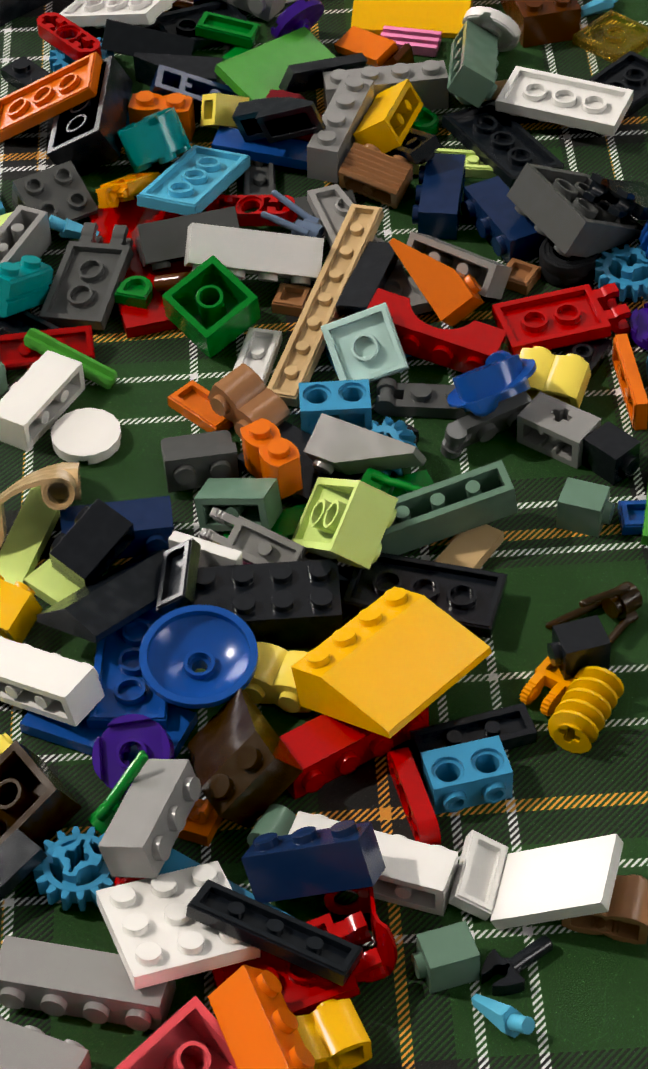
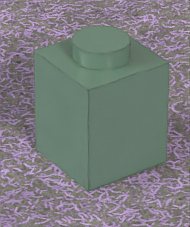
[556,477,615,538]
[411,921,480,994]

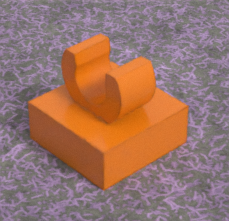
[177,799,223,847]

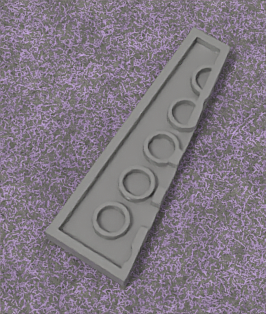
[307,184,432,315]

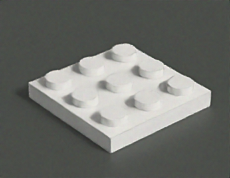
[96,860,260,990]

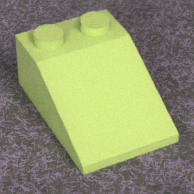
[292,477,398,569]

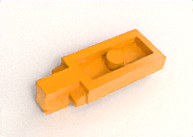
[95,172,161,208]

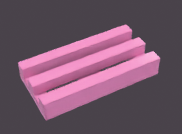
[380,25,442,57]

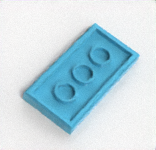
[137,145,251,215]

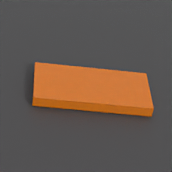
[0,52,103,143]

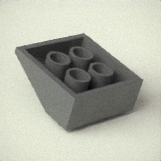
[506,163,643,258]

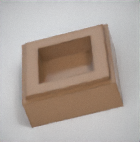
[505,258,541,295]
[271,283,312,317]

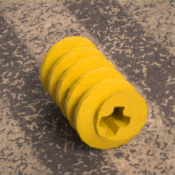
[547,666,624,754]

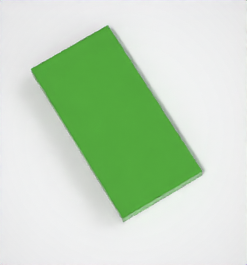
[214,27,336,101]

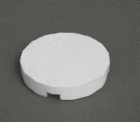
[462,6,521,52]
[51,408,122,465]

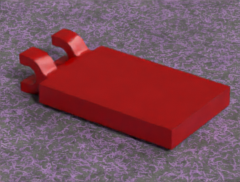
[492,283,631,355]
[211,911,387,1016]

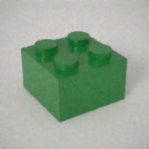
[162,255,261,359]

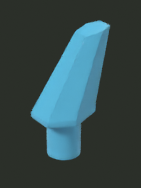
[581,0,619,17]
[49,214,99,239]
[471,993,535,1038]

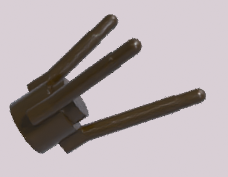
[545,581,643,645]

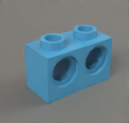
[299,379,372,435]
[420,735,513,815]

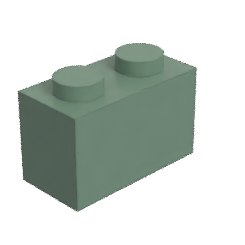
[194,478,283,531]

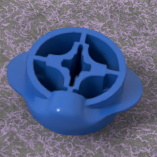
[447,350,537,417]

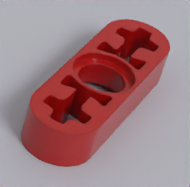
[36,12,102,61]
[205,195,298,226]
[387,747,441,845]

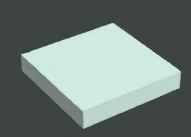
[320,302,410,383]

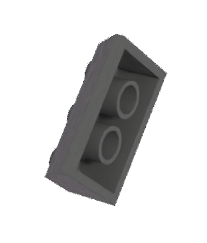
[132,206,239,272]

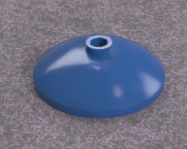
[139,604,258,709]

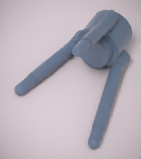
[261,190,324,238]

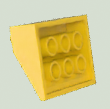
[351,0,474,38]
[291,586,492,738]

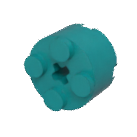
[117,107,191,173]

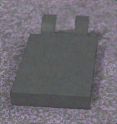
[39,222,134,330]

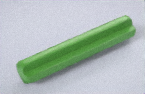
[23,328,118,389]

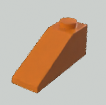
[388,238,484,327]

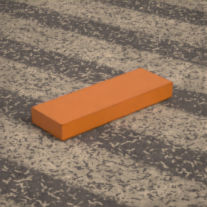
[612,333,648,431]

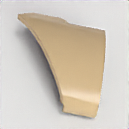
[0,462,81,548]

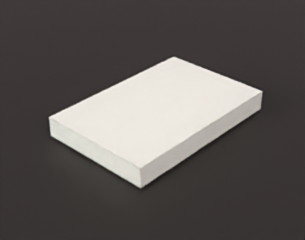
[490,834,624,930]

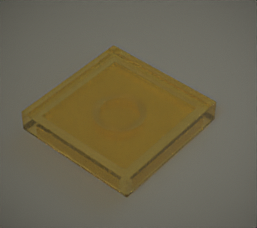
[573,10,648,63]

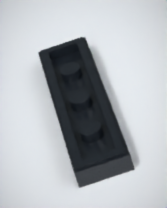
[186,879,364,987]

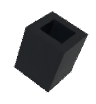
[582,421,640,486]
[547,615,611,680]

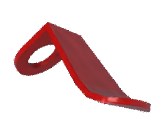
[324,887,398,976]

